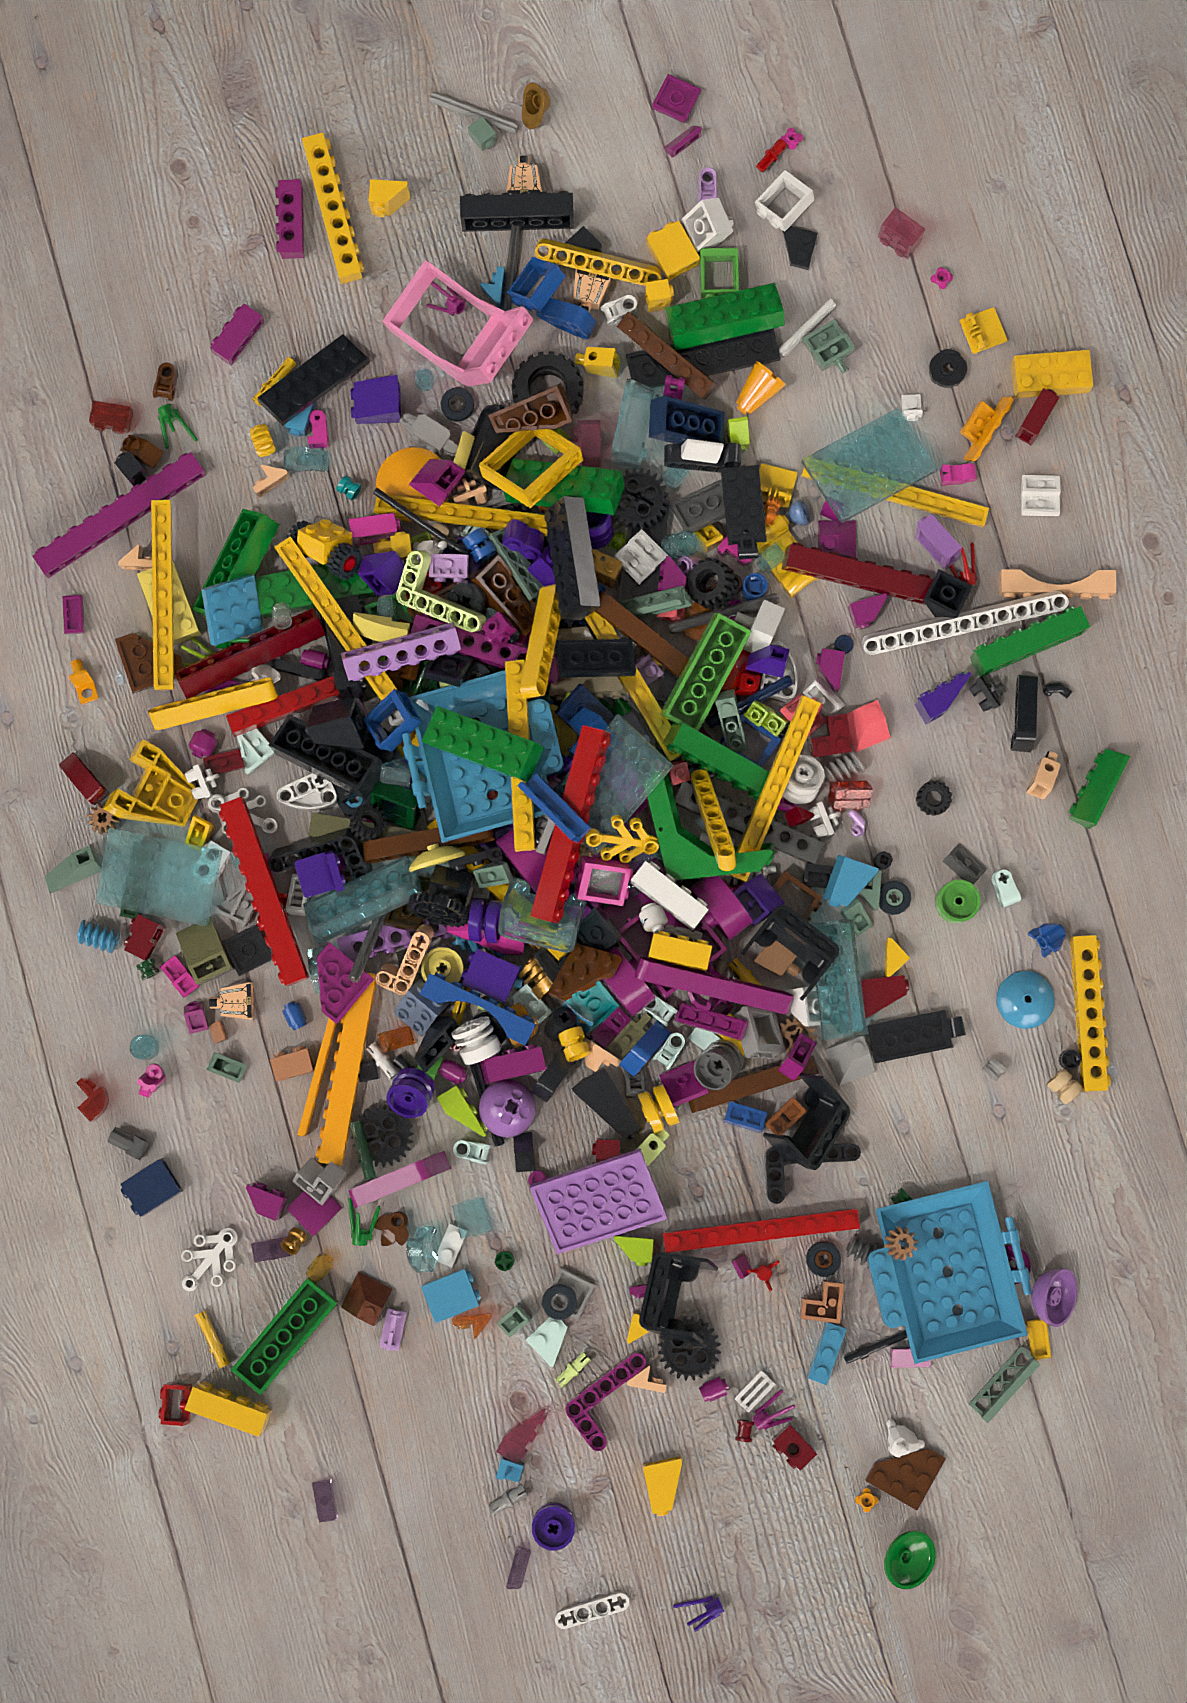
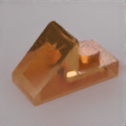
[377,1026,415,1053]
[452,1313,492,1340]

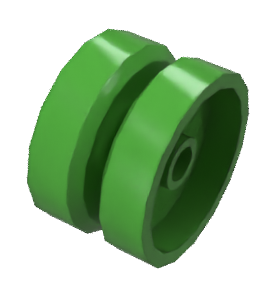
[935,880,981,924]

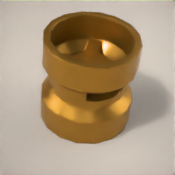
[280,1227,307,1255]

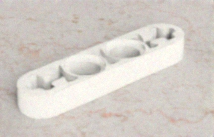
[555,1591,629,1629]

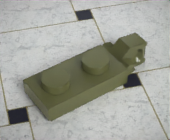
[606,1013,652,1060]

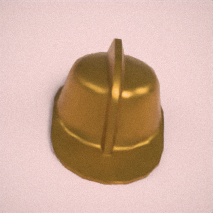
[522,82,551,129]

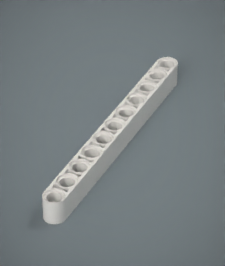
[862,590,1069,655]

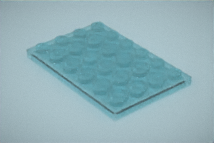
[801,408,938,523]
[554,714,674,855]
[95,827,222,926]

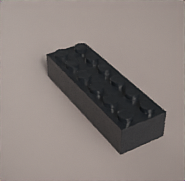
[460,191,574,232]
[544,496,601,620]
[268,714,387,800]

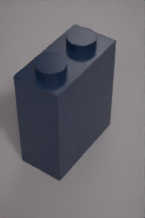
[120,1158,183,1217]

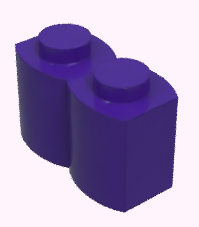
[502,519,545,560]

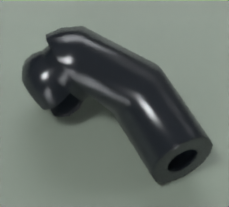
[1043,682,1073,699]

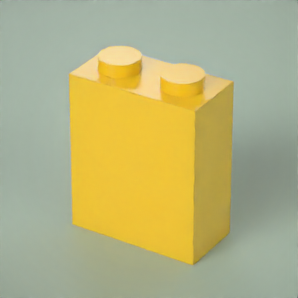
[646,220,700,281]

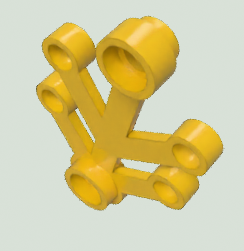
[585,815,659,863]

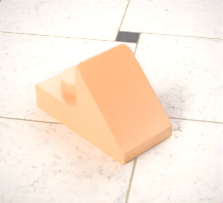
[252,465,290,498]
[118,544,152,571]
[584,1038,621,1072]
[626,1364,667,1393]

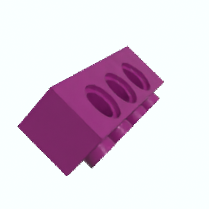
[275,179,304,259]

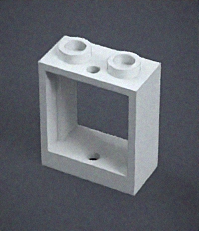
[755,170,814,232]

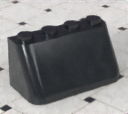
[463,404,521,490]
[320,595,373,673]

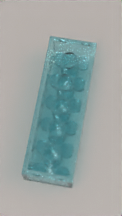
[303,855,423,944]
[812,919,868,1040]

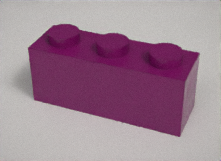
[210,303,264,366]

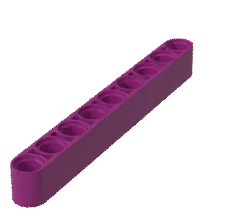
[635,957,794,1014]

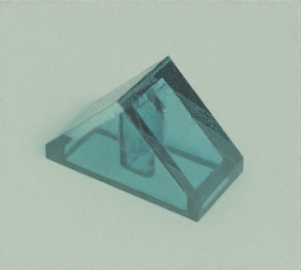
[380,757,412,787]

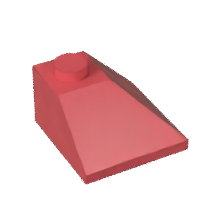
[847,700,890,753]

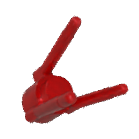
[949,542,977,586]
[747,1260,780,1292]

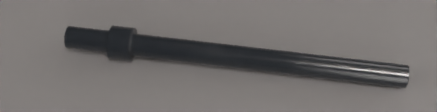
[373,488,470,555]
[843,1330,908,1364]

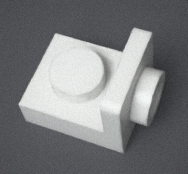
[901,394,923,421]

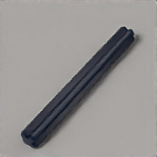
[706,675,793,728]

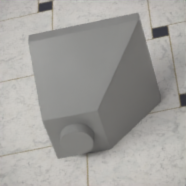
[825,1036,875,1086]

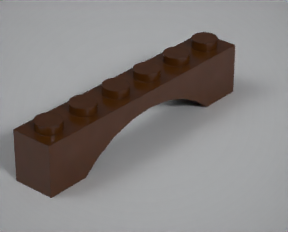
[616,312,718,399]

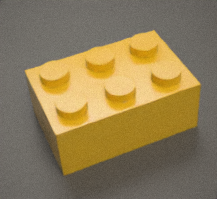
[648,931,712,972]

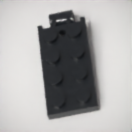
[720,465,767,560]
[866,1010,966,1064]

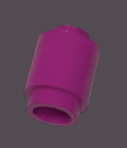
[300,649,330,671]
[438,1059,468,1085]
[699,1377,729,1402]

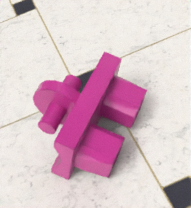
[137,1063,166,1098]

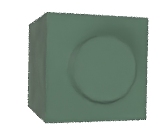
[468,116,497,151]

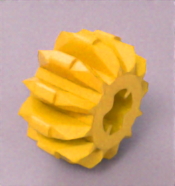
[249,424,276,457]

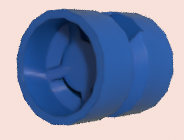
[462,527,497,563]
[742,573,768,601]

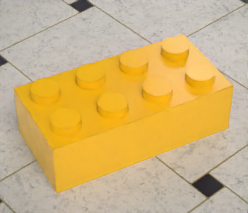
[1011,350,1093,399]
[185,1381,272,1437]

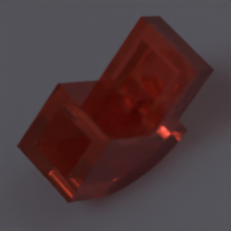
[76,1078,109,1122]

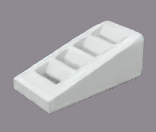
[286,874,309,916]

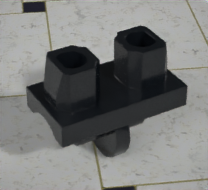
[969,677,1003,712]

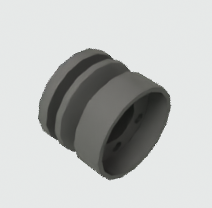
[693,1040,743,1090]

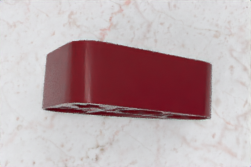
[58,752,109,805]

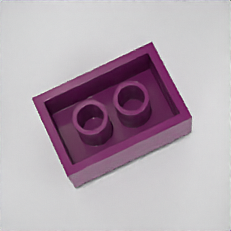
[480,1044,546,1084]

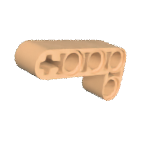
[375,924,434,995]

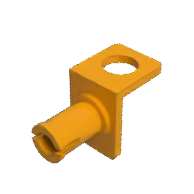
[69,659,99,705]

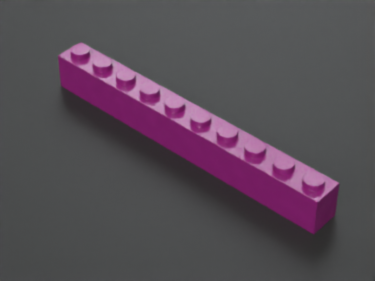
[32,452,206,578]

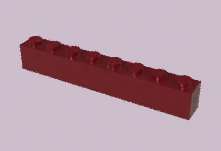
[782,542,933,605]
[174,608,325,699]

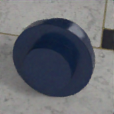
[834,635,853,654]

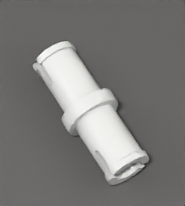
[366,1042,399,1080]

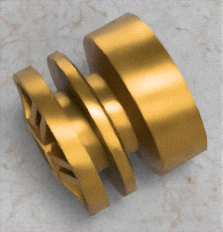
[518,958,552,1000]

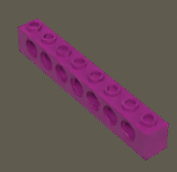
[410,614,559,685]

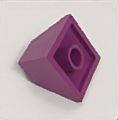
[818,521,856,558]

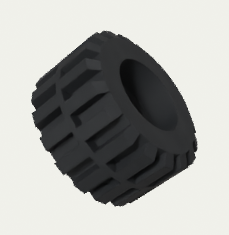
[686,558,738,610]

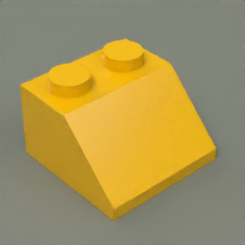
[368,179,411,217]

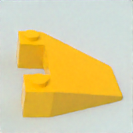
[103,739,198,827]

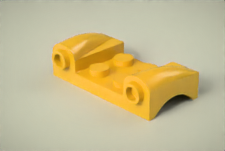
[757,513,818,599]

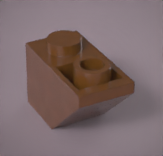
[120,435,163,468]

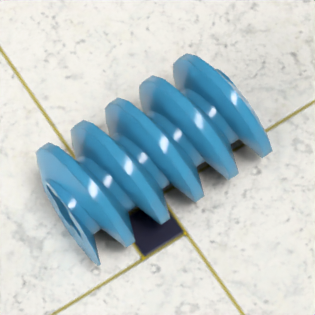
[77,919,120,953]

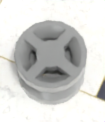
[982,1057,1007,1082]

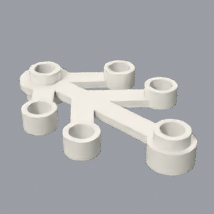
[208,788,278,834]
[181,1228,238,1291]

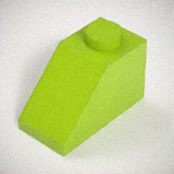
[727,416,750,452]
[614,1235,653,1266]

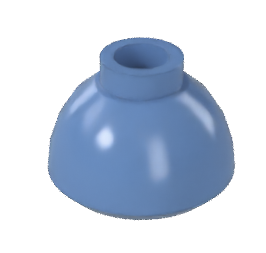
[786,499,810,525]

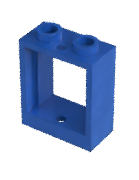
[507,257,566,312]
[363,689,423,752]
[720,714,781,767]

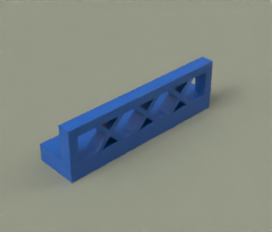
[517,773,591,842]

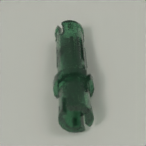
[349,1120,377,1180]

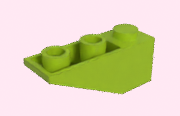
[436,1085,488,1137]

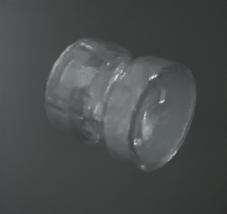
[272,603,292,629]

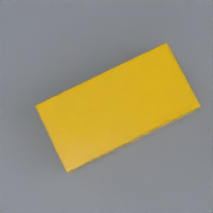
[1026,1319,1052,1360]

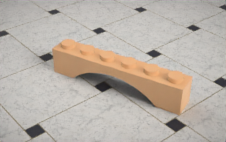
[999,569,1116,600]

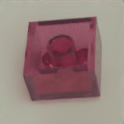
[878,207,925,259]
[574,420,601,467]

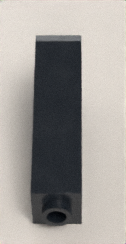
[571,1069,641,1140]

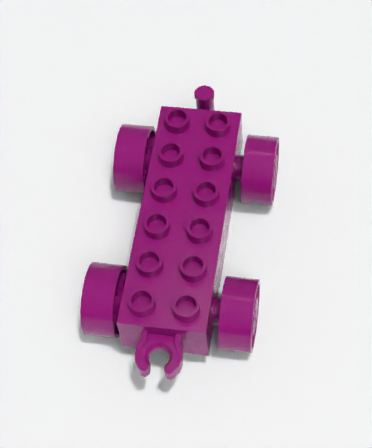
[496,749,752,1017]

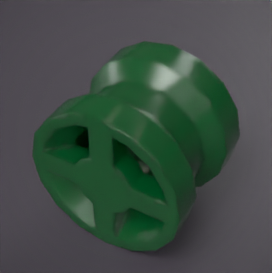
[136,958,160,980]
[890,1188,913,1204]
[495,1251,514,1271]

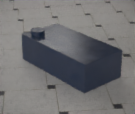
[648,396,725,445]

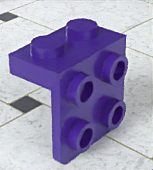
[294,850,346,898]

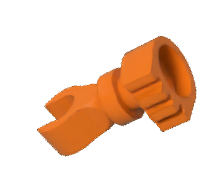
[764,496,781,526]

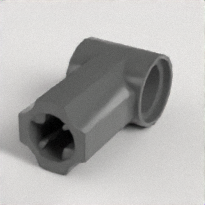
[107,1127,149,1160]

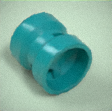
[336,475,362,501]

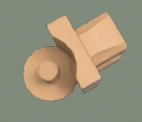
[452,478,487,505]

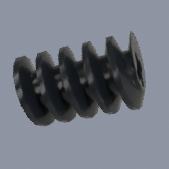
[545,1006,576,1041]

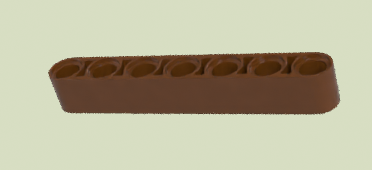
[595,590,689,678]
[363,828,495,864]
[688,1055,819,1113]

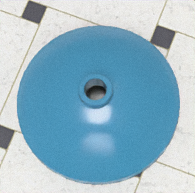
[996,971,1055,1029]

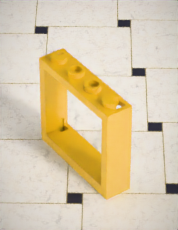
[479,429,583,508]

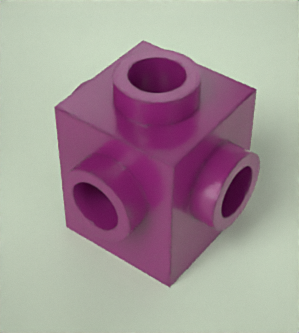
[482,612,517,646]

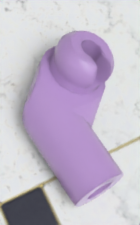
[847,808,866,837]

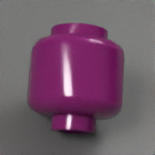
[189,729,217,759]

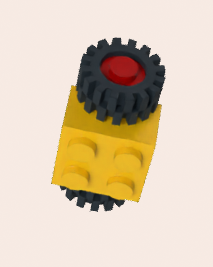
[287,519,362,580]

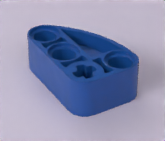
[536,298,597,339]
[619,1020,672,1077]

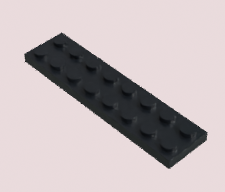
[626,328,781,392]

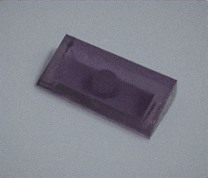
[312,1479,338,1522]
[506,1546,531,1589]

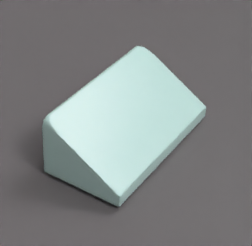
[688,1028,721,1051]

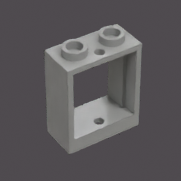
[734,1006,786,1059]

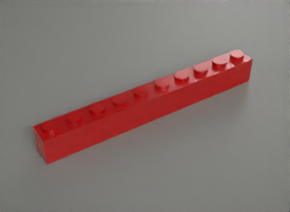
[530,725,611,924]
[219,797,310,986]
[663,1208,860,1253]

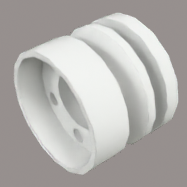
[451,1017,502,1065]

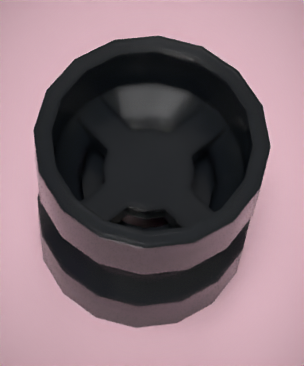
[1058,1050,1081,1070]

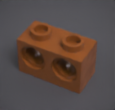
[764,1097,807,1136]

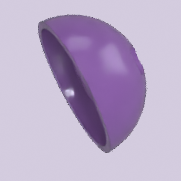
[479,1080,536,1137]
[1031,1268,1077,1327]

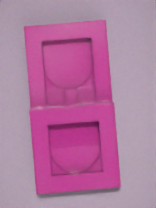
[160,955,199,998]

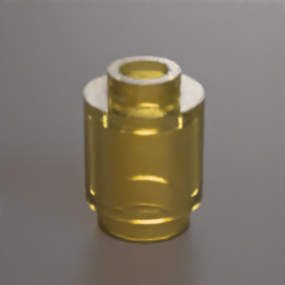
[306,1253,334,1283]

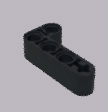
[664,443,741,473]
[1011,674,1038,753]
[531,1033,592,1103]

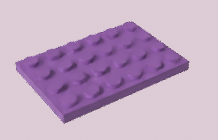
[530,1148,667,1254]

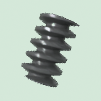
[845,1233,877,1269]

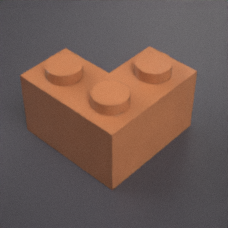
[799,1280,844,1324]

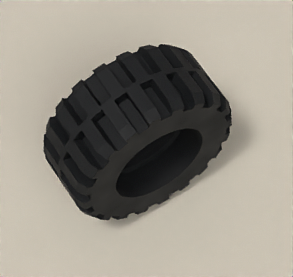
[512,351,584,415]

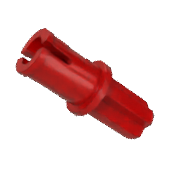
[756,139,787,173]

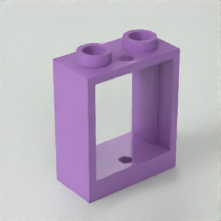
[915,514,962,570]

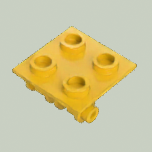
[959,307,1008,354]
[759,463,798,508]

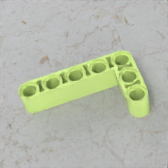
[396,550,487,632]

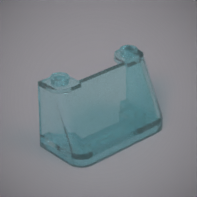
[498,877,587,953]

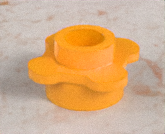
[855,1488,879,1512]

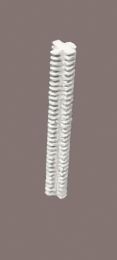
[779,298,837,358]

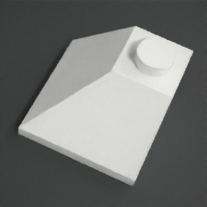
[786,986,833,1026]

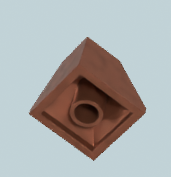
[341,1272,393,1326]

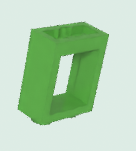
[700,248,739,298]

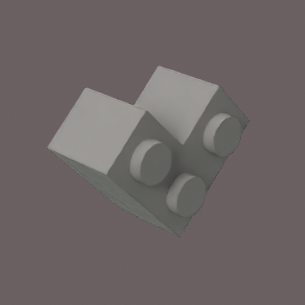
[292,1158,346,1205]

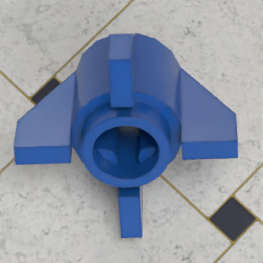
[1028,923,1065,958]

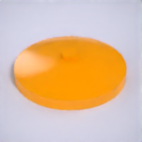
[376,447,450,523]

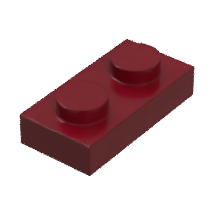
[203,749,245,775]

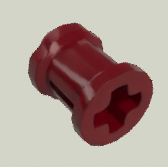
[735,1419,754,1442]

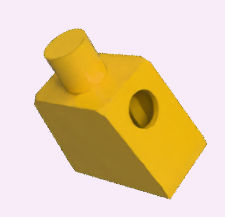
[575,347,621,378]

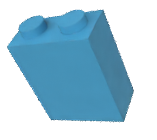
[421,1268,482,1323]

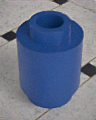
[282,1001,307,1031]

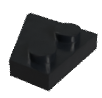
[782,226,818,270]

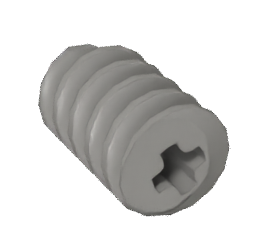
[822,752,864,788]

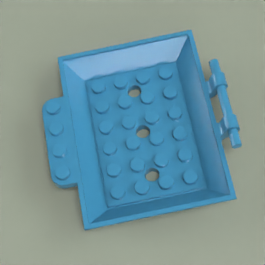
[402,671,564,843]
[867,1181,1032,1364]

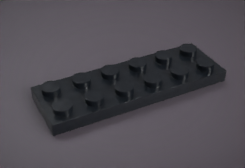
[257,334,368,426]
[618,496,670,602]

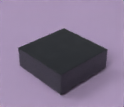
[358,1060,379,1083]

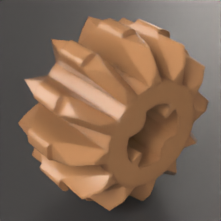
[87,803,121,835]
[884,1227,918,1260]

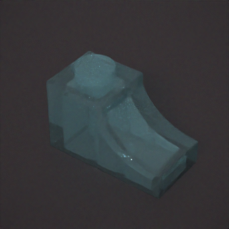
[284,446,328,472]

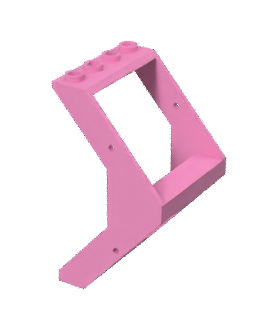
[382,260,533,387]

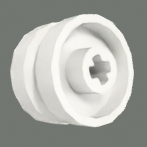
[782,755,825,804]

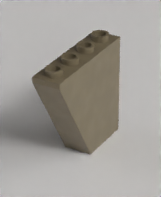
[549,627,628,703]

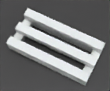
[734,1370,776,1413]

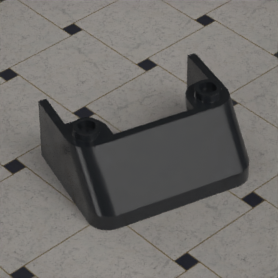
[741,905,839,1001]
[763,1072,850,1170]
[639,1252,718,1344]

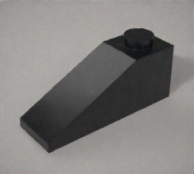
[414,1016,459,1072]

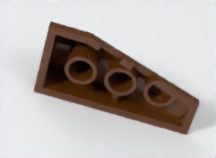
[488,383,573,433]
[468,555,534,636]

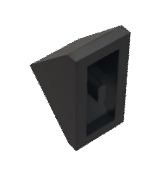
[564,226,602,253]

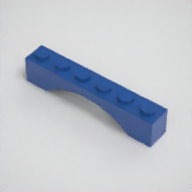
[420,972,536,1046]

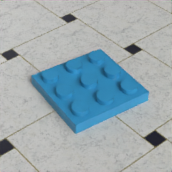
[201,574,263,646]

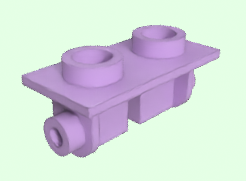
[380,1308,407,1351]

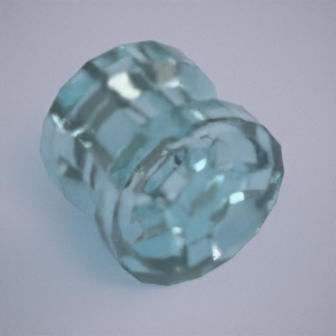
[415,368,435,391]

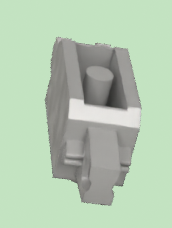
[399,412,458,457]

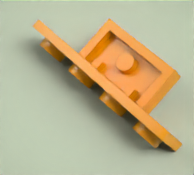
[960,397,1014,461]

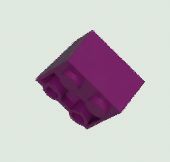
[409,459,465,507]
[657,556,686,592]
[246,1181,289,1221]

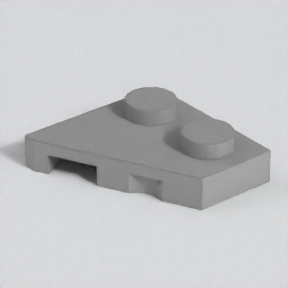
[535,814,555,854]
[213,884,255,927]

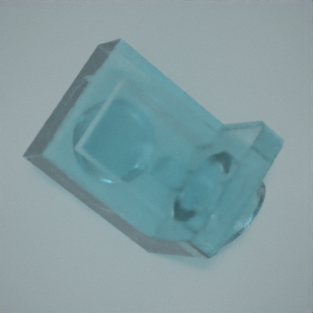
[756,542,784,574]

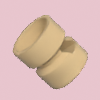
[1046,1068,1083,1105]

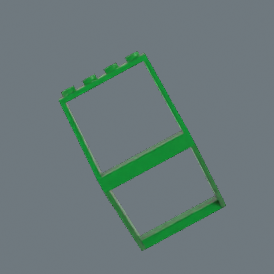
[645,766,775,880]

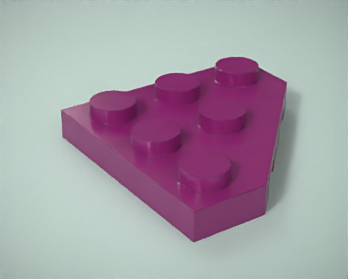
[316,942,374,1024]

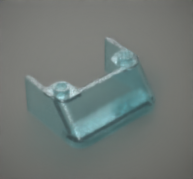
[611,379,660,470]

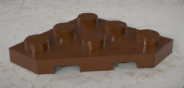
[115,633,185,694]
[548,943,623,1001]
[865,1448,946,1510]

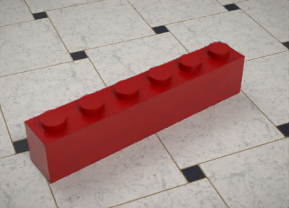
[226,676,341,737]

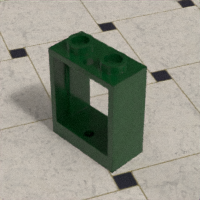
[369,778,421,830]

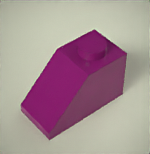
[848,593,887,630]
[816,648,845,692]
[778,1033,817,1081]

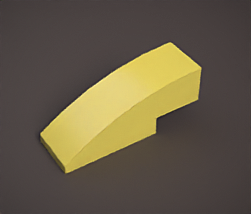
[353,612,410,642]

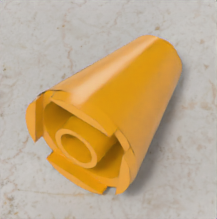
[736,361,786,415]

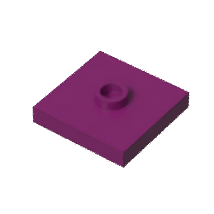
[652,74,701,124]
[659,1060,709,1107]

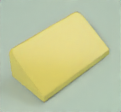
[454,431,475,470]

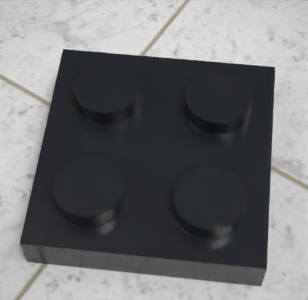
[424,653,474,687]
[573,906,622,952]
[222,924,272,976]

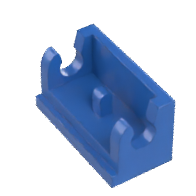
[723,1101,767,1133]

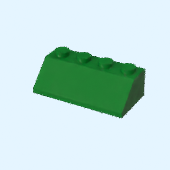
[1068,749,1130,829]

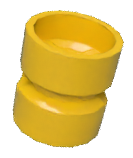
[558,1027,591,1062]

